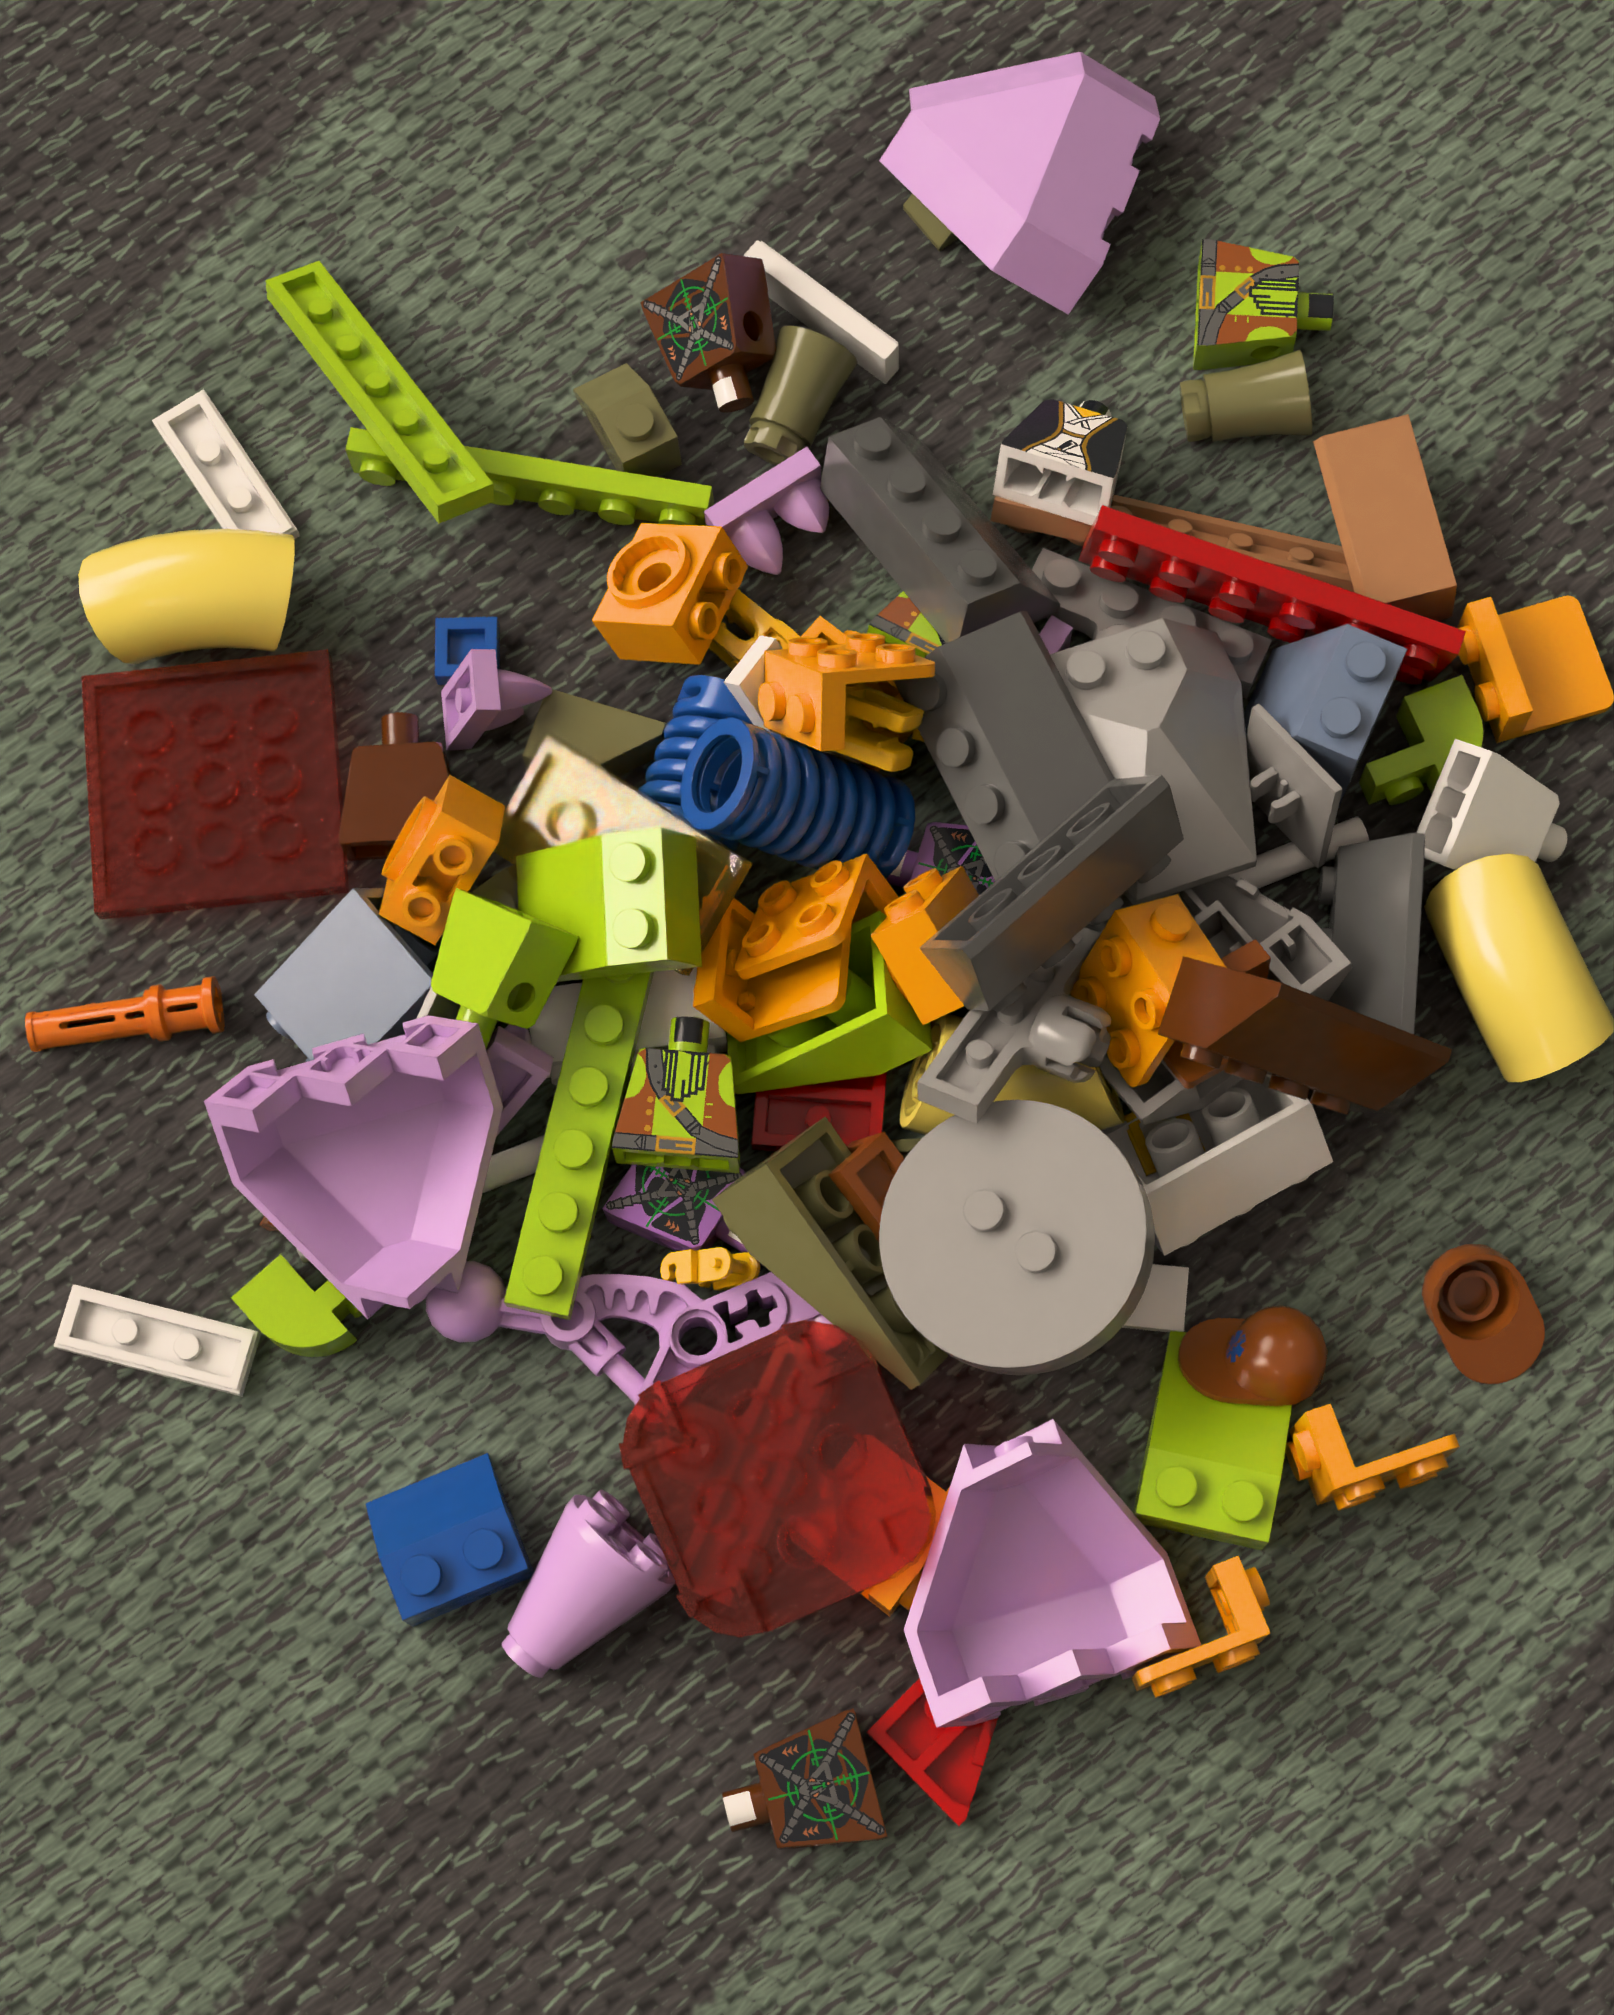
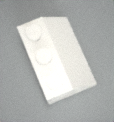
[1101,1074,1333,1256]

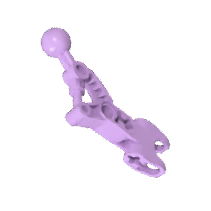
[426,1261,858,1433]

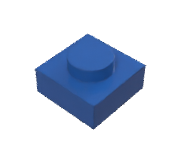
[435,617,500,685]

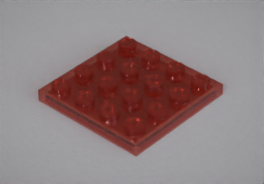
[81,649,349,920]

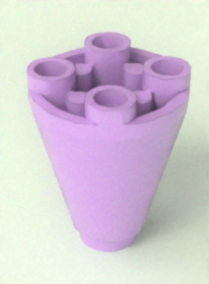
[502,1490,679,1678]

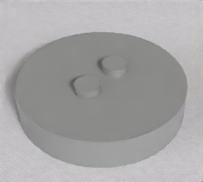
[879,1100,1155,1375]

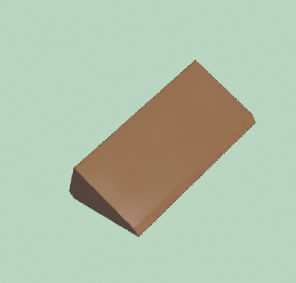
[1313,414,1457,621]

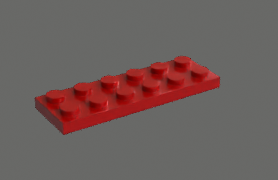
[1078,505,1466,684]

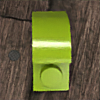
[1359,675,1483,805]
[231,1254,363,1357]

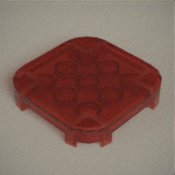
[619,1319,936,1638]

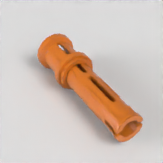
[25,976,225,1052]

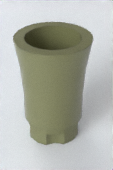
[744,326,858,465]
[1179,350,1312,442]

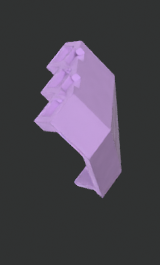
[879,52,1160,314]
[204,1015,503,1319]
[904,1419,1201,1728]

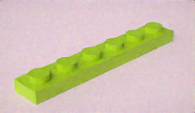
[265,261,494,524]
[345,427,714,526]
[504,972,654,1320]

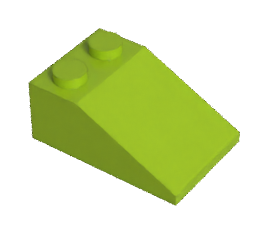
[516,827,702,982]
[727,911,933,1095]
[1133,1331,1292,1550]

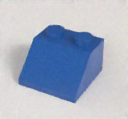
[365,1453,534,1627]

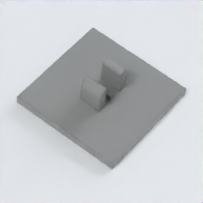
[1246,704,1343,868]

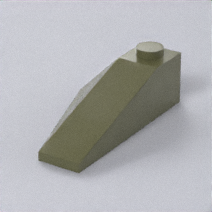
[712,1116,948,1390]

